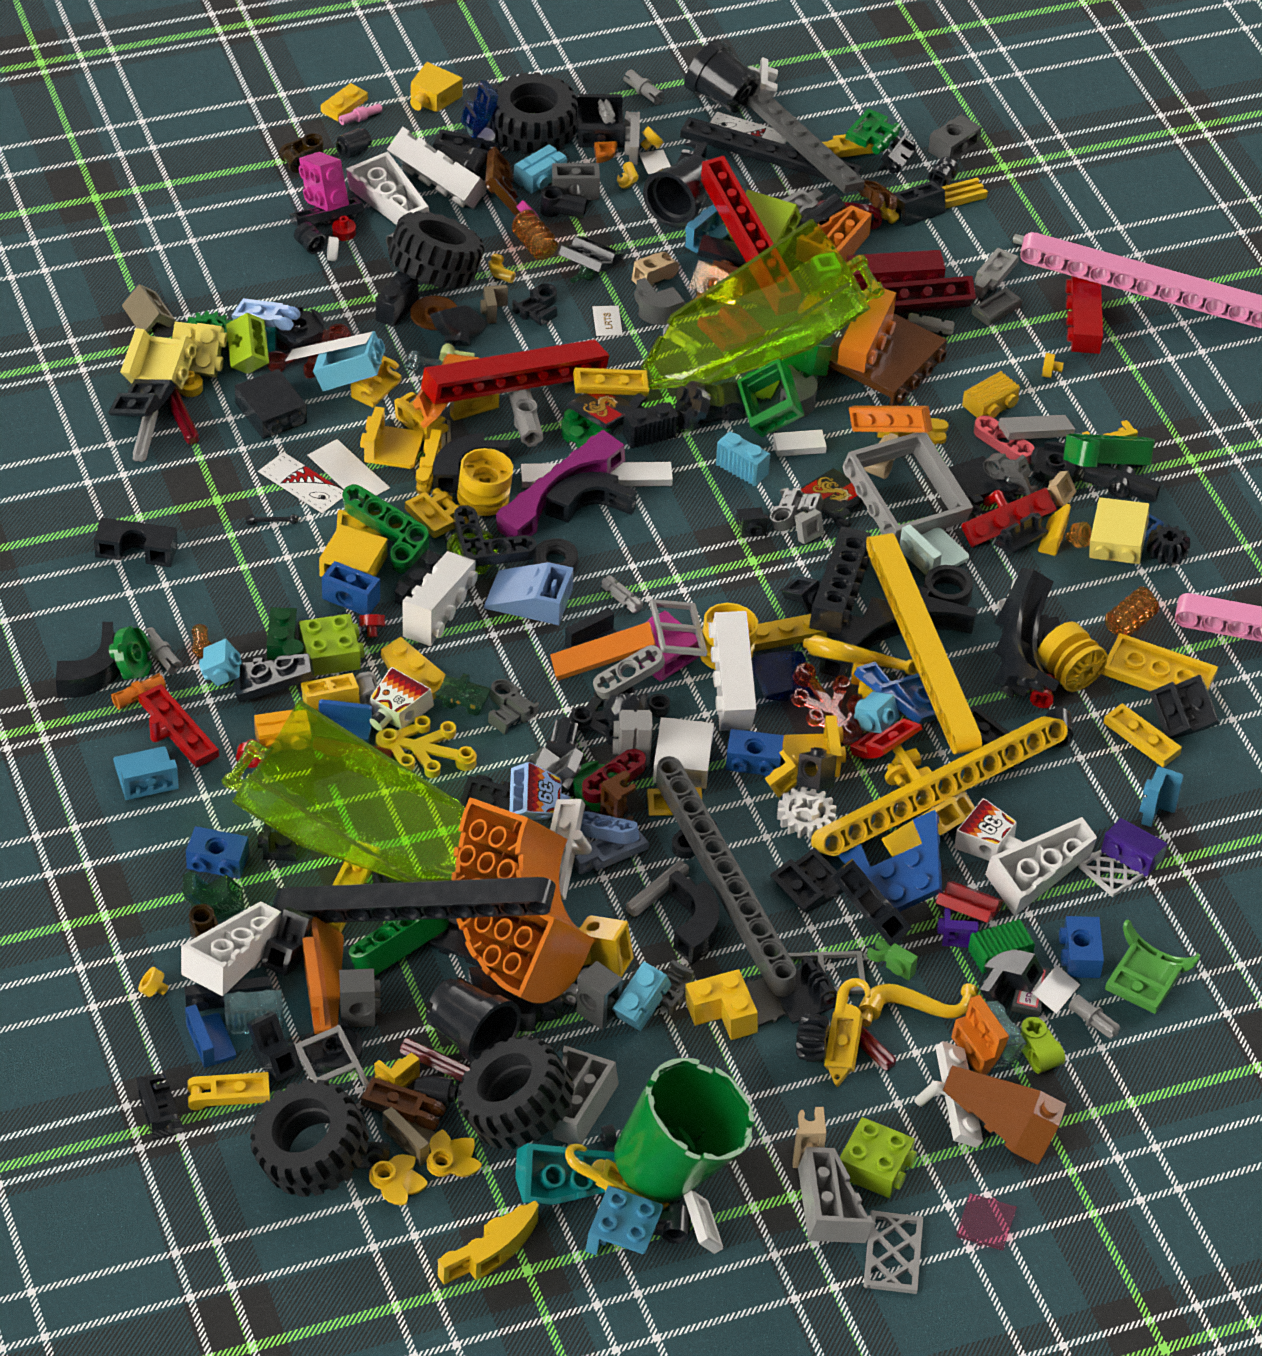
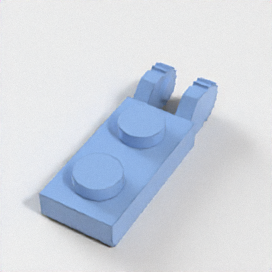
[232,298,301,330]

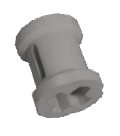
[355,671,377,706]

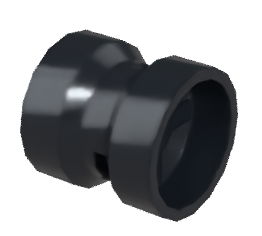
[928,157,959,187]
[294,221,327,254]

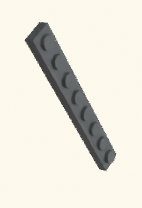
[747,93,865,193]

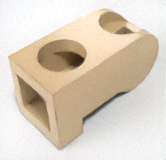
[631,252,679,286]

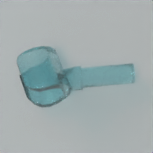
[405,351,441,370]

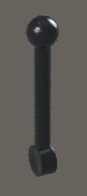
[245,514,299,525]

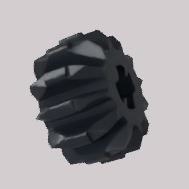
[1147,524,1191,566]
[796,1013,830,1062]

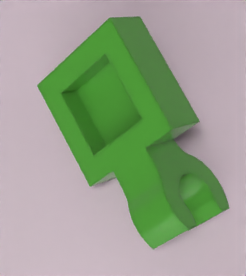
[867,938,918,981]

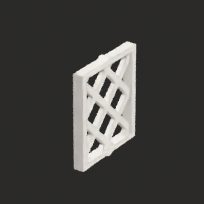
[1078,850,1144,897]

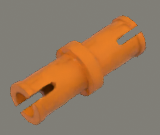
[111,673,166,710]

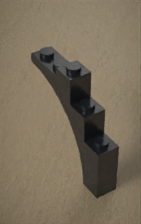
[992,568,1059,698]
[819,586,977,679]

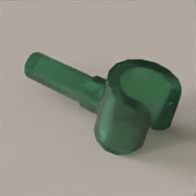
[570,265,594,283]

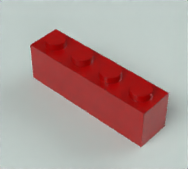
[1065,276,1103,354]

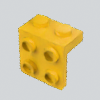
[360,406,423,469]
[782,716,846,777]

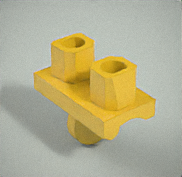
[885,745,932,797]

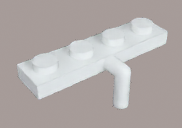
[550,799,592,900]
[914,1041,983,1148]

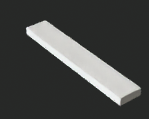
[521,462,673,488]

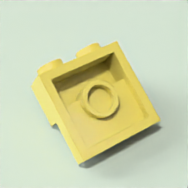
[172,321,227,378]

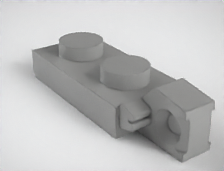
[624,111,640,165]
[782,188,823,213]
[974,248,1019,299]

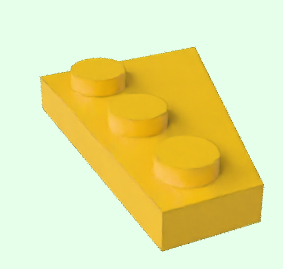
[381,637,453,700]

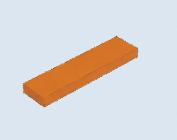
[849,406,933,432]
[550,622,657,681]

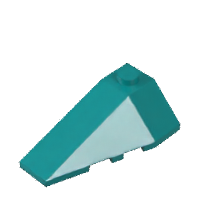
[515,1143,615,1206]

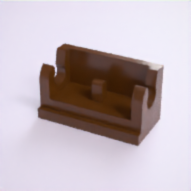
[600,770,636,821]

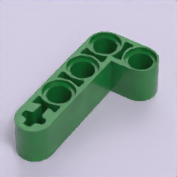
[1063,434,1155,467]
[342,484,429,574]
[349,919,449,976]

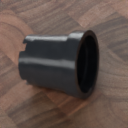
[684,39,760,113]
[643,155,709,228]
[426,977,521,1063]

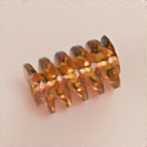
[512,209,559,260]
[1104,586,1160,636]

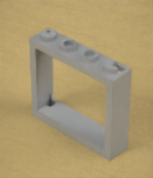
[842,432,973,543]

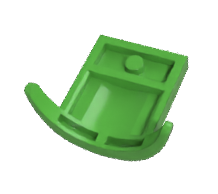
[1105,920,1201,1014]

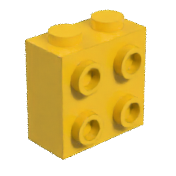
[319,524,388,577]

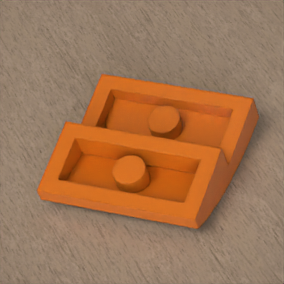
[951,995,1009,1075]

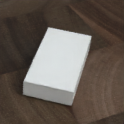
[773,430,826,456]
[683,1190,723,1254]

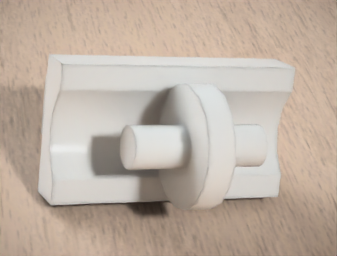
[748,57,778,97]

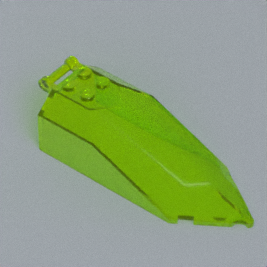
[640,219,885,390]
[222,700,465,882]

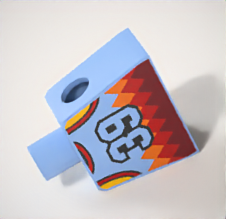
[509,762,570,820]

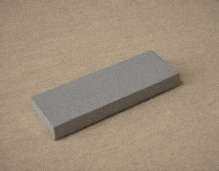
[998,415,1075,440]

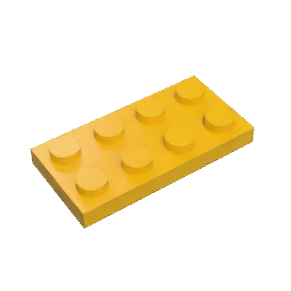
[1101,633,1218,691]

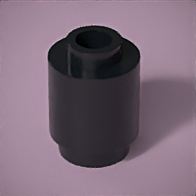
[336,128,372,158]
[1046,707,1073,747]
[414,1075,458,1108]

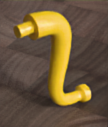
[803,635,918,675]
[858,983,979,1027]

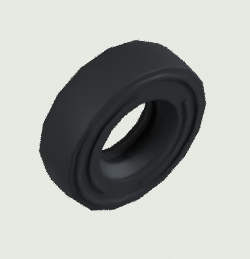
[533,538,579,573]

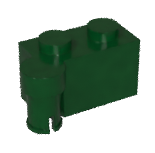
[266,607,304,661]

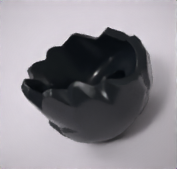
[603,693,649,730]

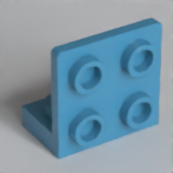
[113,746,179,800]
[585,1185,663,1255]

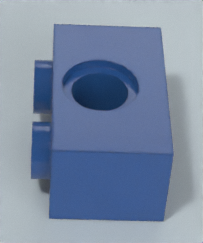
[322,561,380,615]
[726,729,784,776]
[186,826,249,879]
[1059,916,1104,978]

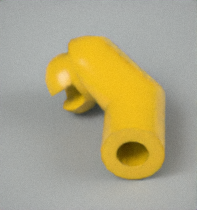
[617,162,638,189]
[880,201,899,224]
[488,254,516,283]

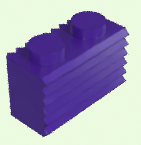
[1101,818,1168,877]

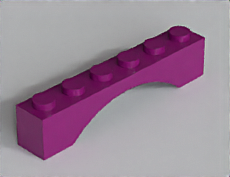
[496,430,625,537]

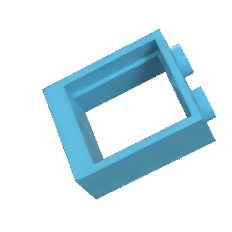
[313,331,385,391]

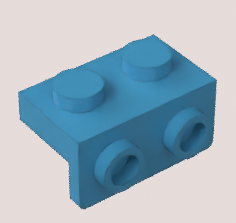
[685,204,730,253]
[1139,766,1183,827]

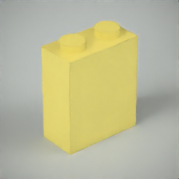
[1089,497,1149,564]

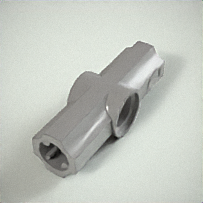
[508,388,543,447]

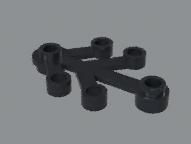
[569,687,670,745]

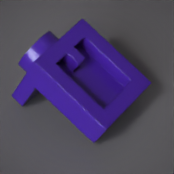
[937,908,978,948]

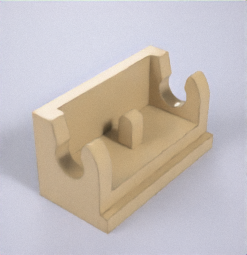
[792,1107,826,1168]

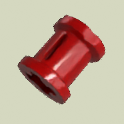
[1030,674,1056,708]

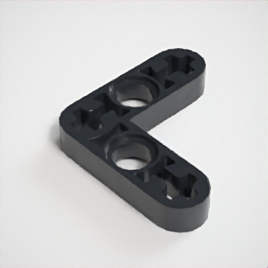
[454,505,537,567]

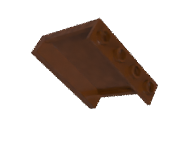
[825,314,947,406]

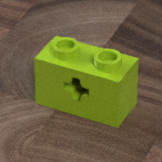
[226,313,269,374]

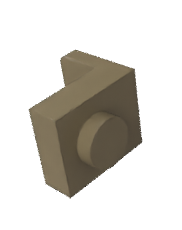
[480,285,508,324]

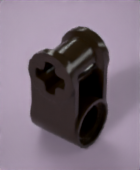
[278,133,324,173]
[189,904,219,939]

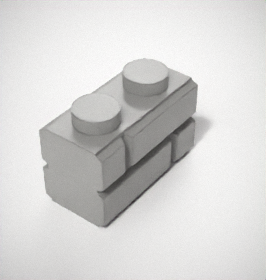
[612,710,652,766]

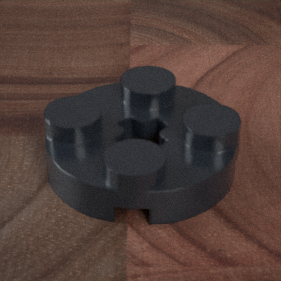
[275,307,324,349]
[675,381,710,432]
[1030,442,1080,482]
[305,1021,363,1073]

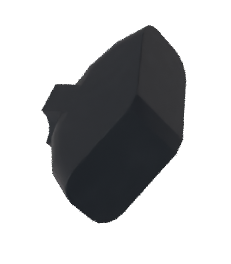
[430,305,488,347]

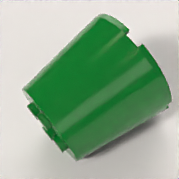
[614,1058,755,1203]

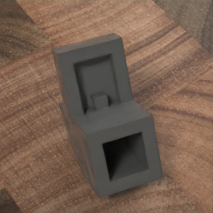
[634,278,685,325]
[780,365,817,422]
[527,746,584,793]

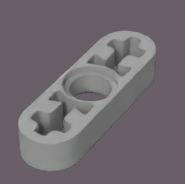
[593,645,665,699]

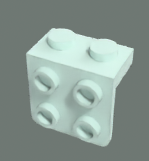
[900,524,969,575]

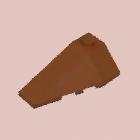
[943,1065,1066,1165]

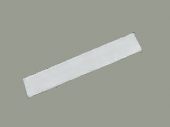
[285,332,372,361]

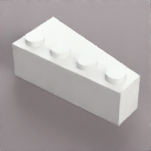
[387,127,487,209]
[346,151,429,225]
[403,551,478,646]
[709,611,756,731]
[985,817,1097,916]
[181,901,281,996]

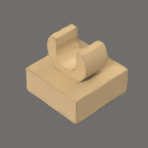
[1047,471,1077,506]

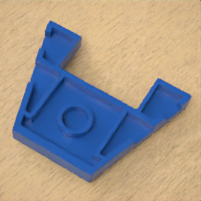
[854,662,938,724]
[839,810,942,912]

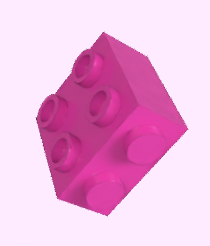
[299,152,349,211]
[638,610,699,682]

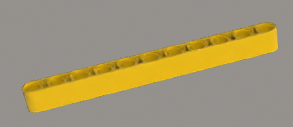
[866,533,982,755]
[811,716,1068,856]

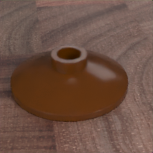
[410,295,457,330]

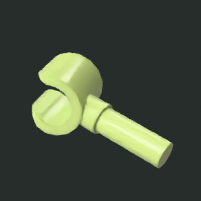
[439,344,474,362]

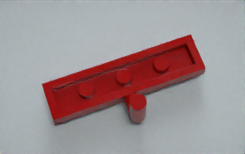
[960,488,1057,548]
[138,684,219,768]

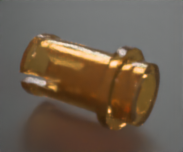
[191,624,212,658]

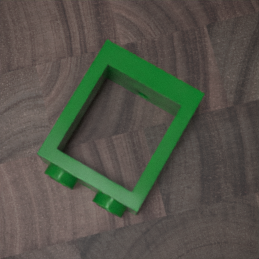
[737,358,804,437]

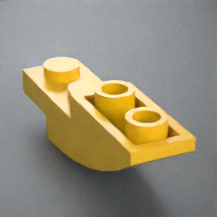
[881,791,975,857]
[438,1200,539,1285]

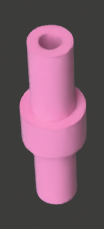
[339,104,382,125]

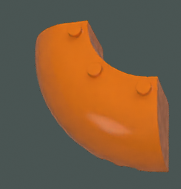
[452,797,595,1003]

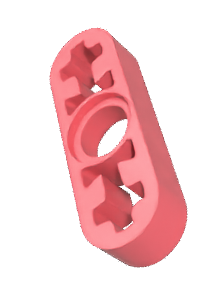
[974,416,1035,464]

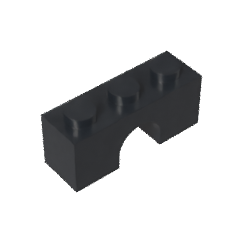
[94,517,178,567]

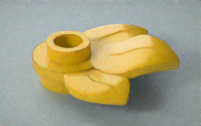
[426,1130,482,1177]
[369,1154,427,1205]

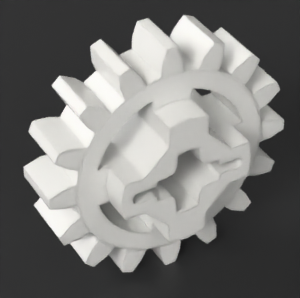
[777,787,836,839]

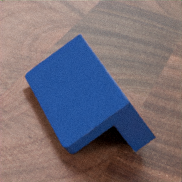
[315,699,373,745]
[185,1005,236,1068]

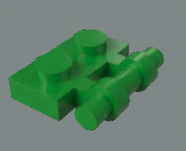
[845,108,901,154]

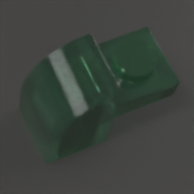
[182,870,245,919]

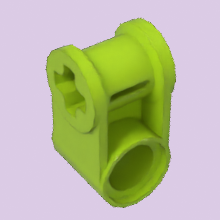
[1017,1017,1066,1074]

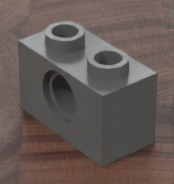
[928,114,982,161]
[551,163,600,200]
[576,961,623,1030]
[339,969,381,1027]

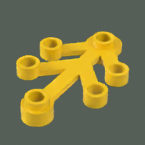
[376,715,477,778]

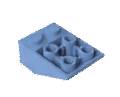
[484,562,574,625]

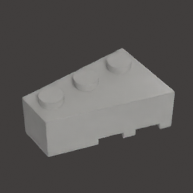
[553,1045,619,1145]
[798,1147,874,1243]

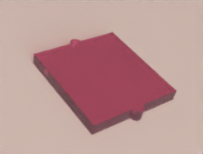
[956,1193,1017,1251]

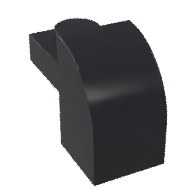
[260,907,313,976]
[980,950,1044,1010]
[247,1011,303,1082]

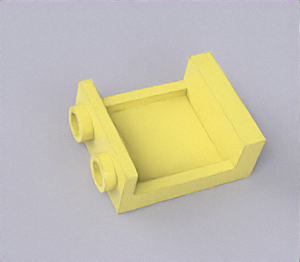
[120,328,197,390]

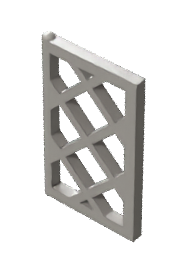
[863,1210,923,1294]

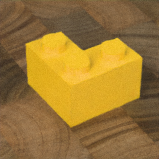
[685,969,758,1040]

